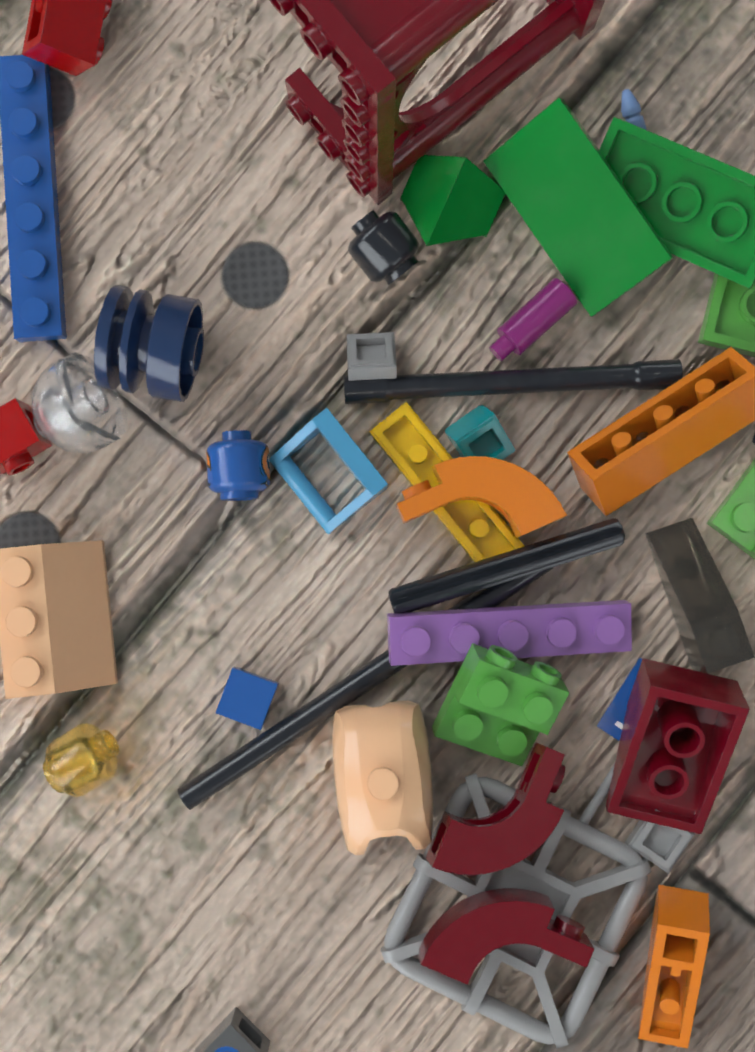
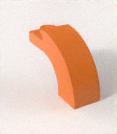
[396,456,567,538]

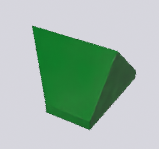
[400,155,505,246]

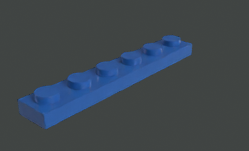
[0,55,67,342]

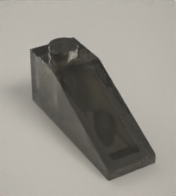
[645,518,755,674]

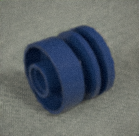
[94,285,204,402]

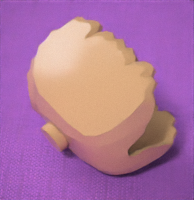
[332,700,433,856]

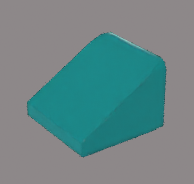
[445,405,516,460]

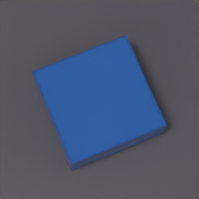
[215,666,279,730]

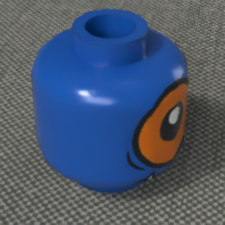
[206,430,270,501]

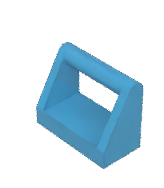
[269,408,388,535]

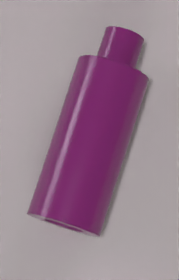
[489,278,577,361]

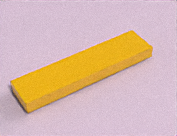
[369,402,524,562]

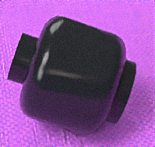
[348,210,419,285]

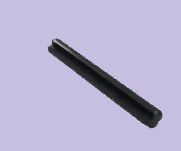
[388,518,625,613]

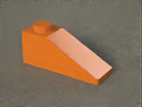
[638,884,710,1049]

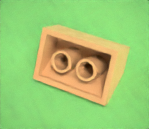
[0,540,118,699]

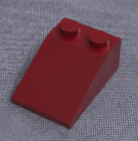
[606,658,750,834]

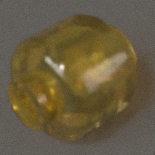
[43,723,120,797]

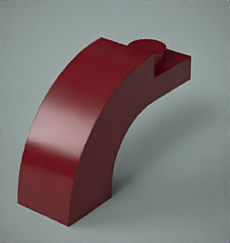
[426,742,565,875]
[419,888,594,985]

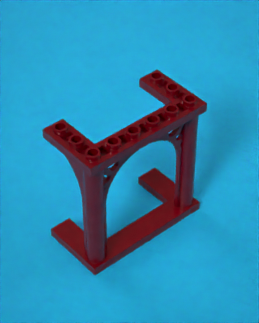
[269,0,605,205]

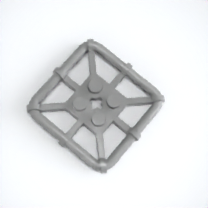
[381,773,651,1049]

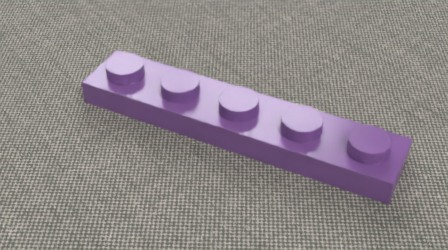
[387,600,632,666]

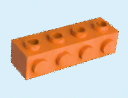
[567,347,755,516]

